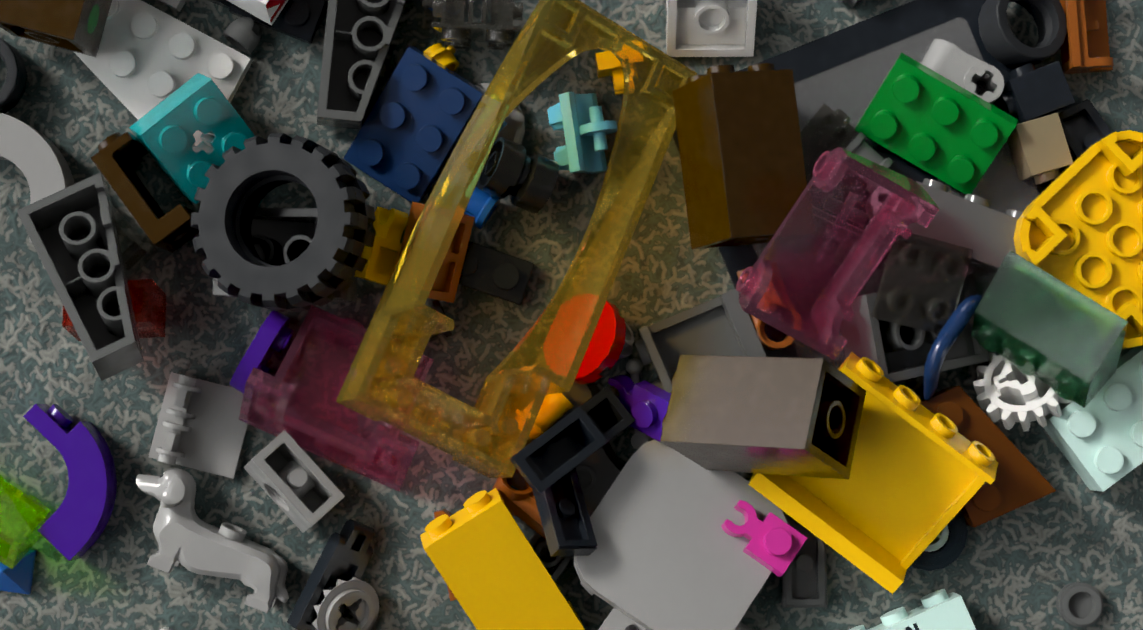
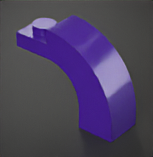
[23,404,117,561]

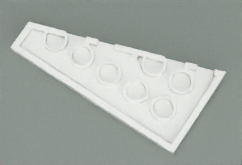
[73,0,253,146]

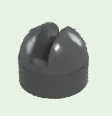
[223,17,262,55]

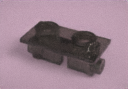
[800,103,857,191]

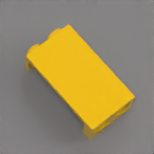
[420,488,585,630]

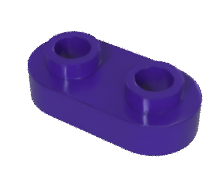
[230,310,294,395]

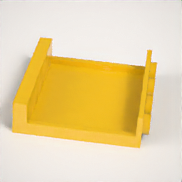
[748,352,998,594]

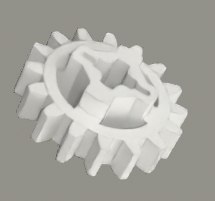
[973,338,1074,432]

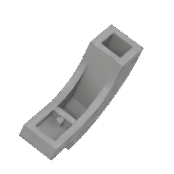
[0,113,75,244]

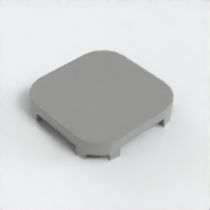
[574,439,788,630]

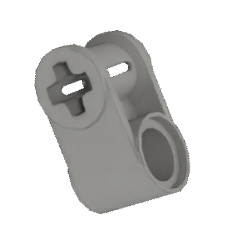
[921,38,1004,104]

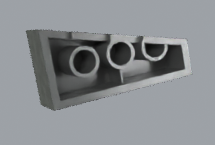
[317,0,407,129]
[17,172,144,381]

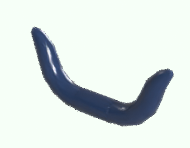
[923,294,992,401]

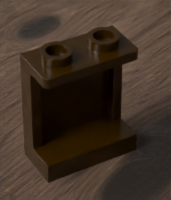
[91,132,199,253]

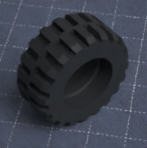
[191,133,375,312]

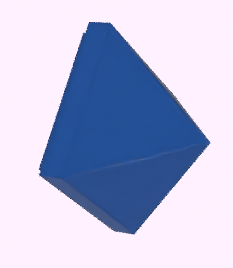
[0,545,36,594]

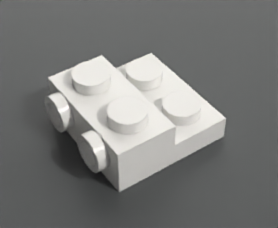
[666,0,757,57]

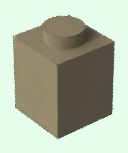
[1007,112,1073,185]

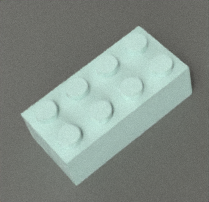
[1043,346,1143,492]

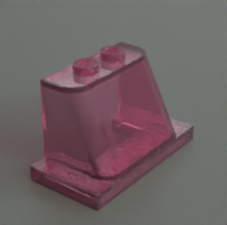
[239,305,434,492]

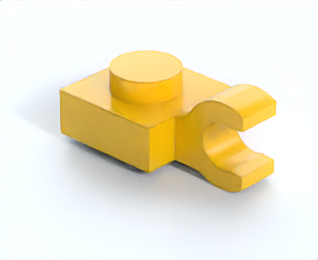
[355,207,408,287]

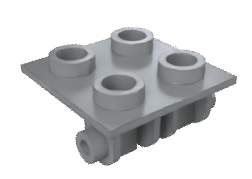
[148,372,256,479]

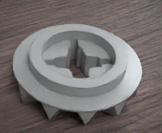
[312,577,379,630]

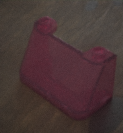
[736,147,940,360]

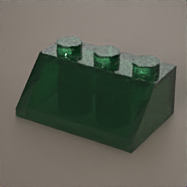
[971,251,1128,408]

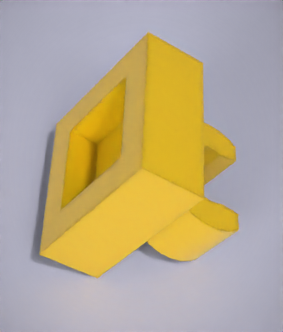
[595,45,642,96]

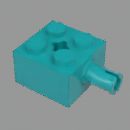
[129,73,262,204]

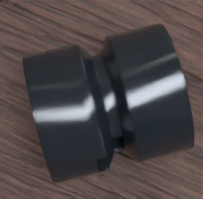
[477,137,559,214]

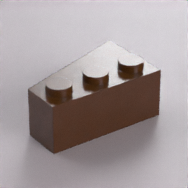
[921,386,1056,527]

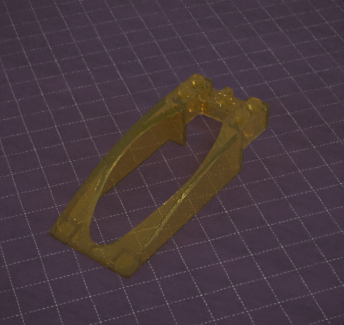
[336,0,698,478]

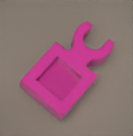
[721,500,807,577]

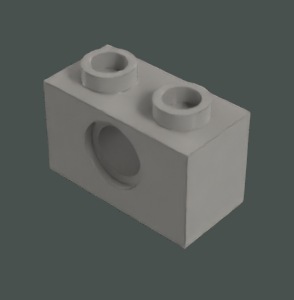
[244,430,345,533]

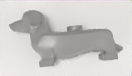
[136,468,289,613]

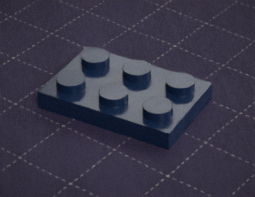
[343,46,486,203]

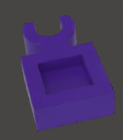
[608,375,671,442]

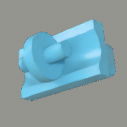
[547,92,618,173]

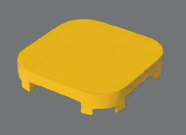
[1013,130,1143,349]

